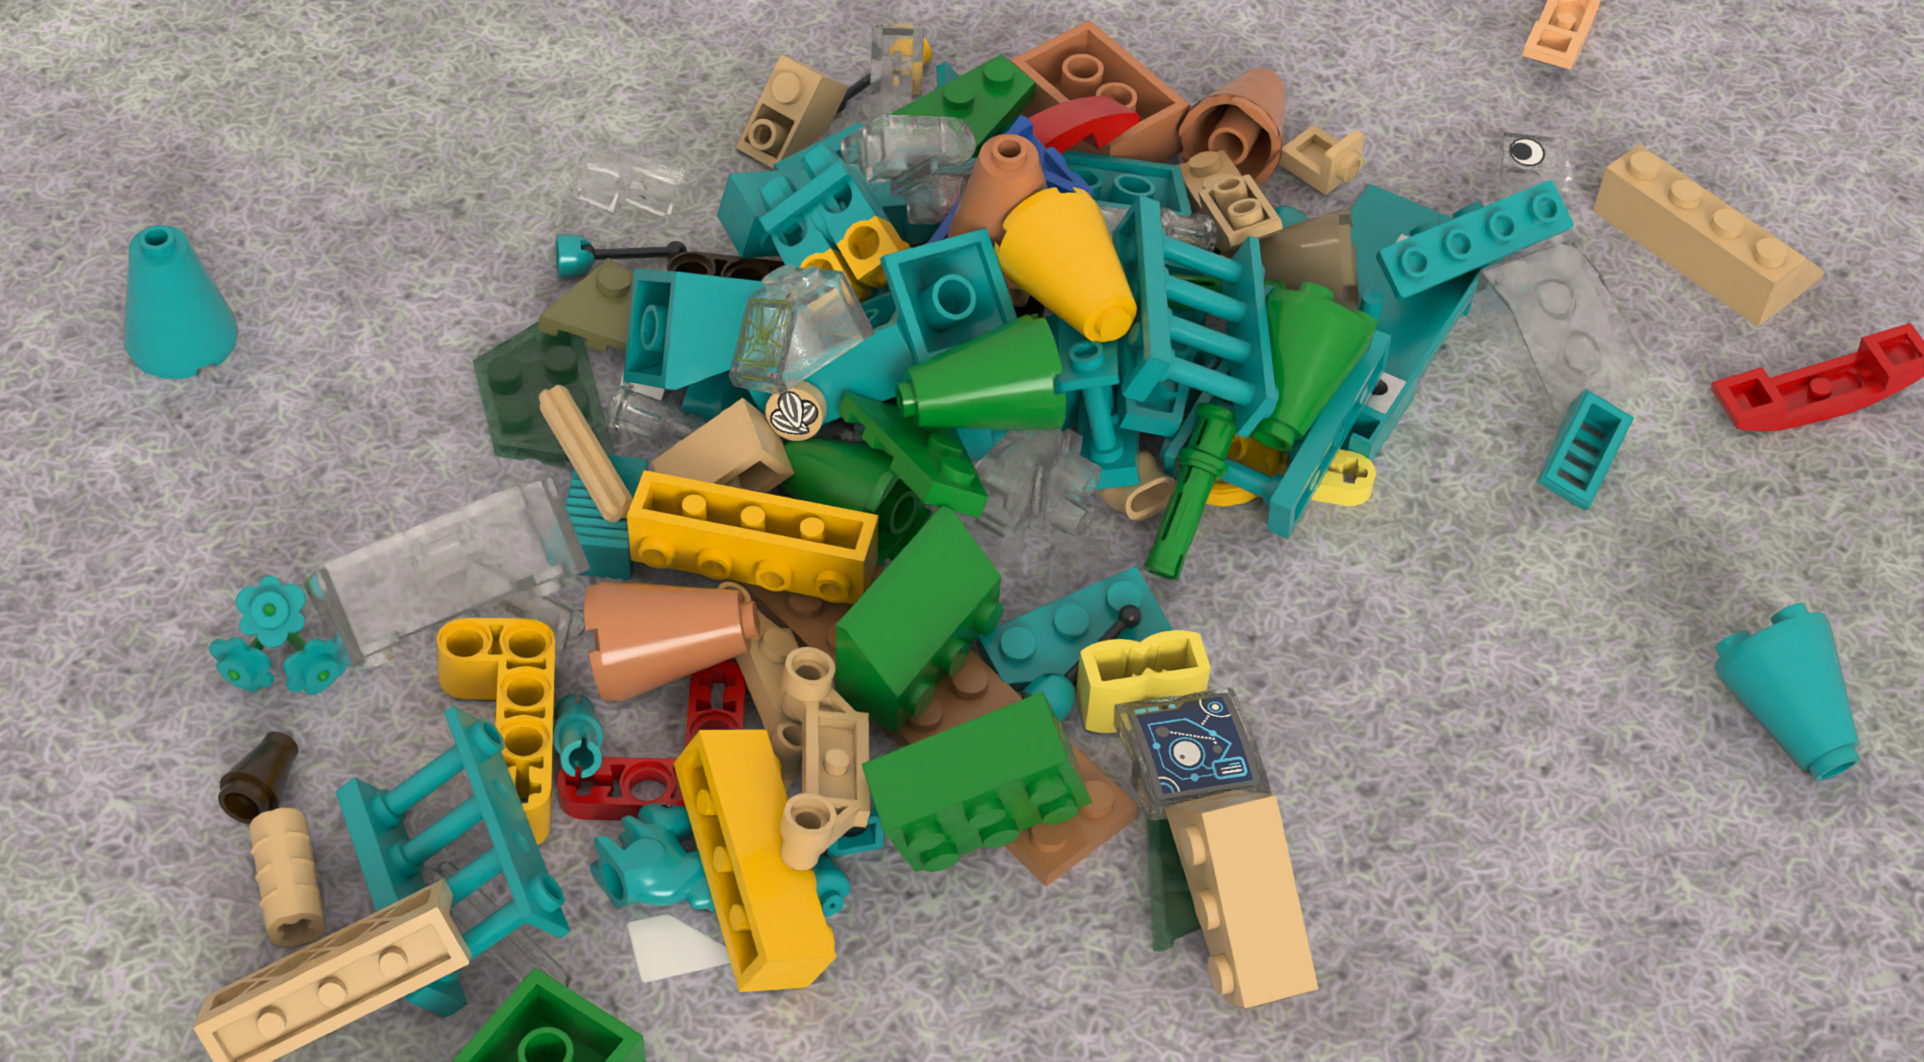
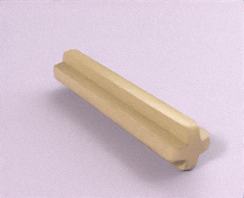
[538,385,633,523]

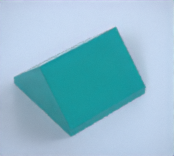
[880,228,1017,364]

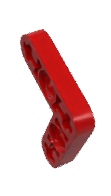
[556,660,746,821]

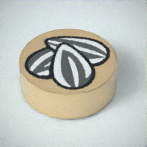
[765,379,827,441]

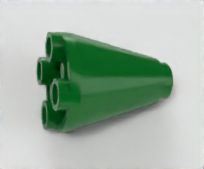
[1249,282,1378,451]

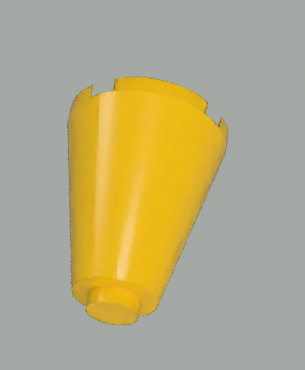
[994,187,1137,343]

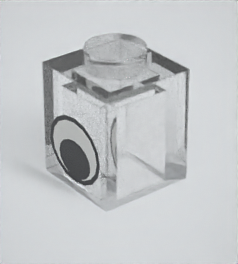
[1494,131,1575,202]

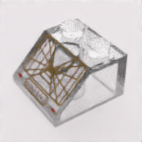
[729,264,875,395]

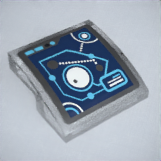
[1113,687,1271,821]

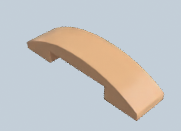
[1522,0,1602,70]

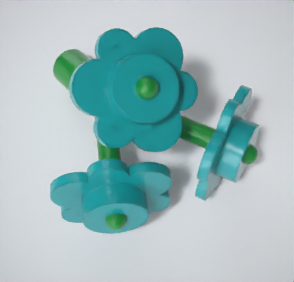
[209,576,348,695]

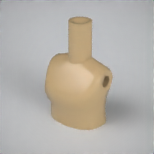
[1095,449,1176,520]

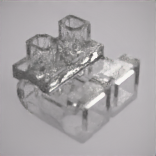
[840,114,977,224]
[963,429,1102,571]

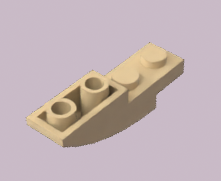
[1177,150,1283,252]

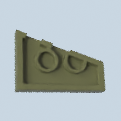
[538,258,634,353]

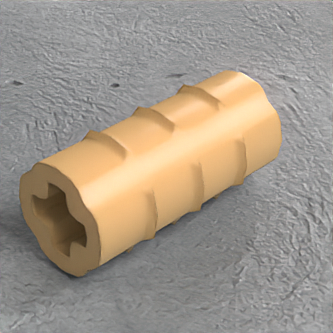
[249,807,326,948]

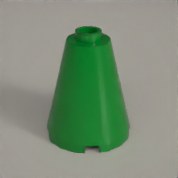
[895,314,1066,431]
[777,436,932,566]

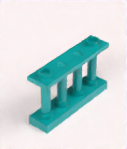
[1112,194,1279,438]
[1058,238,1140,492]
[1159,285,1391,539]
[335,705,571,1017]

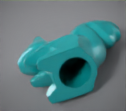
[590,803,716,913]

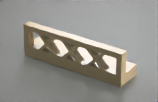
[193,879,472,1062]

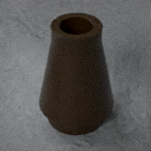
[218,731,299,824]

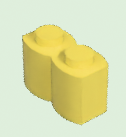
[1076,630,1211,733]

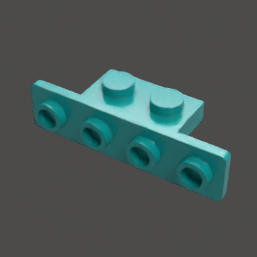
[1376,180,1574,301]

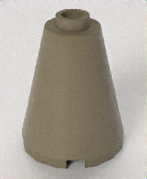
[1221,210,1359,310]

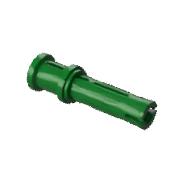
[1143,402,1236,581]

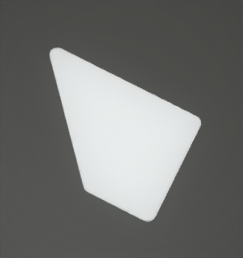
[627,914,731,983]

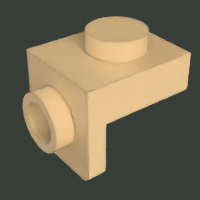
[1279,124,1365,196]

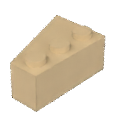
[1164,790,1319,1009]

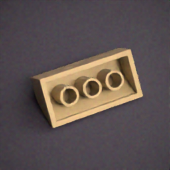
[1593,144,1825,327]

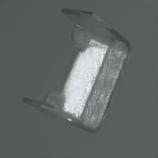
[299,476,590,672]

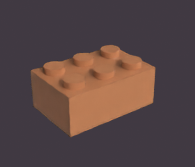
[1010,20,1190,163]

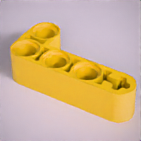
[436,618,555,845]

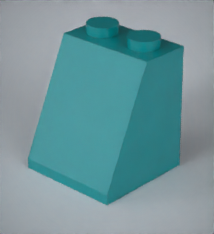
[623,268,808,390]

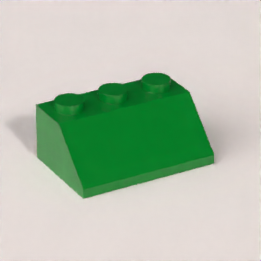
[835,505,1003,734]

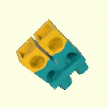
[759,144,911,318]

